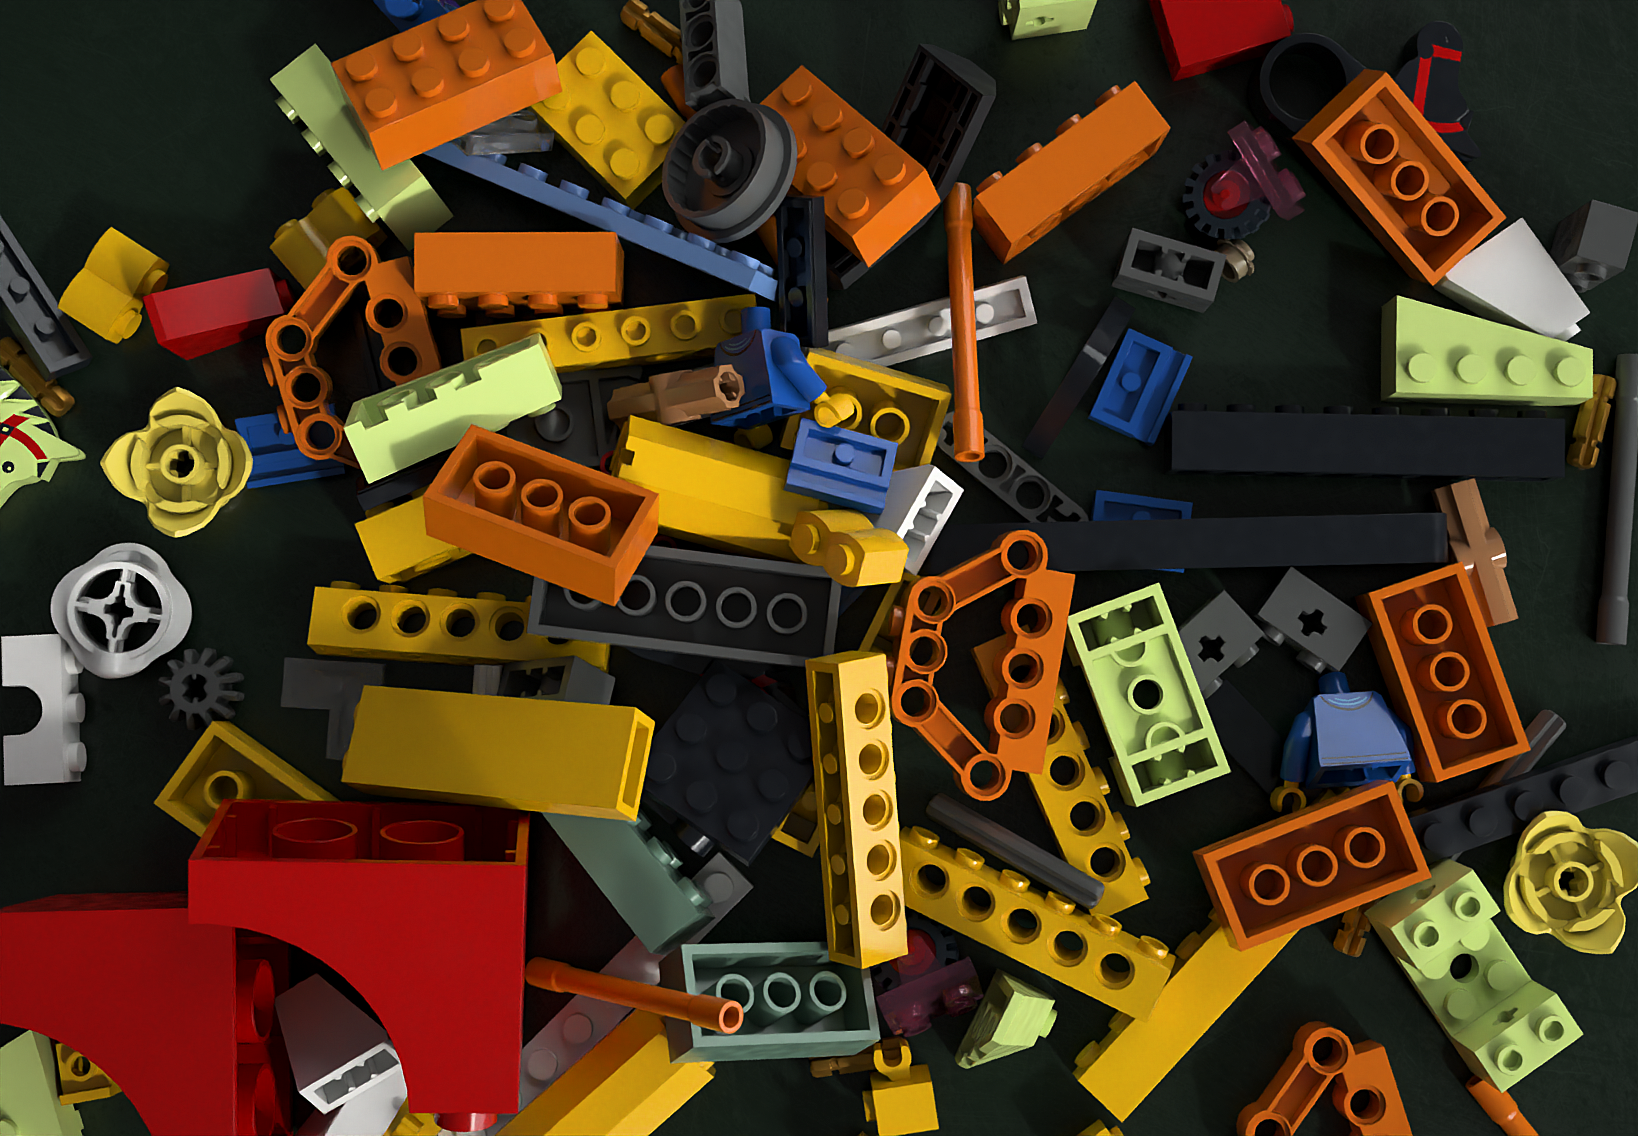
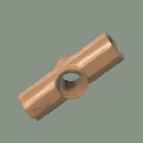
[607,364,745,431]
[1430,478,1518,628]

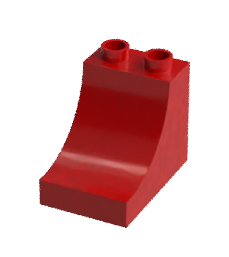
[188,799,530,1132]
[0,891,293,1136]

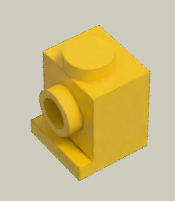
[55,1042,122,1106]

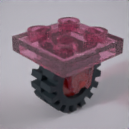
[1183,121,1306,239]
[870,909,984,1037]

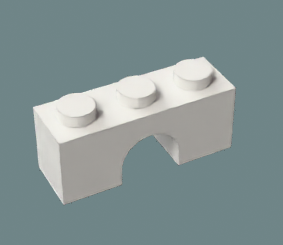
[1,634,87,785]

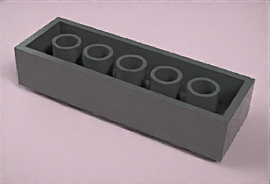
[527,545,842,669]

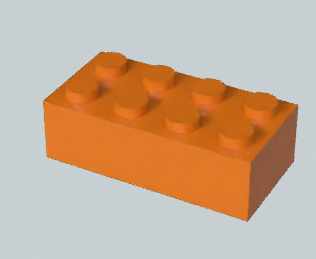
[331,0,562,170]
[760,65,941,268]
[1292,69,1507,286]
[972,81,1171,265]
[414,232,624,318]
[423,424,659,607]
[1354,561,1531,783]
[1192,779,1432,952]

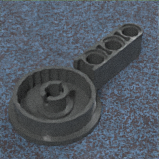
[662,0,797,244]

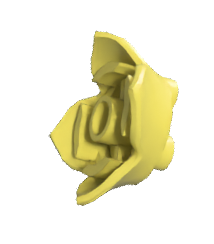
[100,387,253,538]
[1503,810,1638,954]

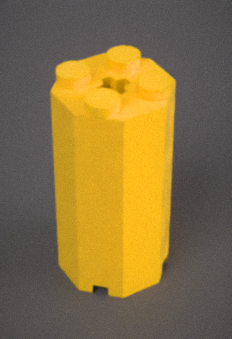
[609,415,828,564]
[495,1009,716,1136]

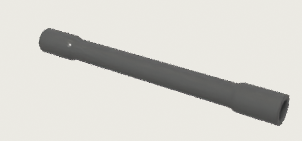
[1595,354,1638,646]

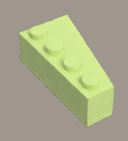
[270,44,454,251]
[1381,295,1593,407]
[343,333,562,484]
[0,1030,84,1136]

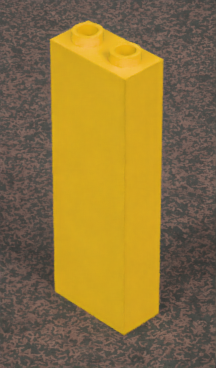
[341,685,655,821]

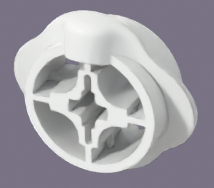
[51,543,192,679]

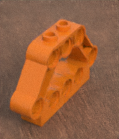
[262,235,443,496]
[886,530,1075,801]
[1236,1021,1413,1136]

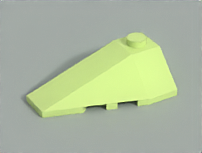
[954,968,1057,1069]

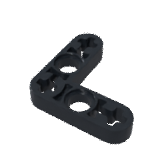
[1021,296,1136,460]

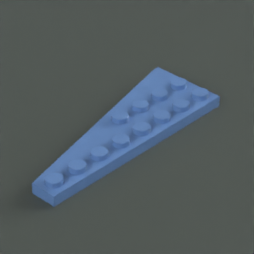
[423,137,779,304]

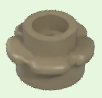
[1214,238,1254,283]

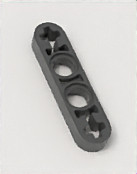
[936,411,1089,523]

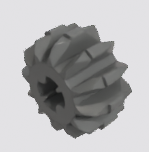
[158,648,245,730]

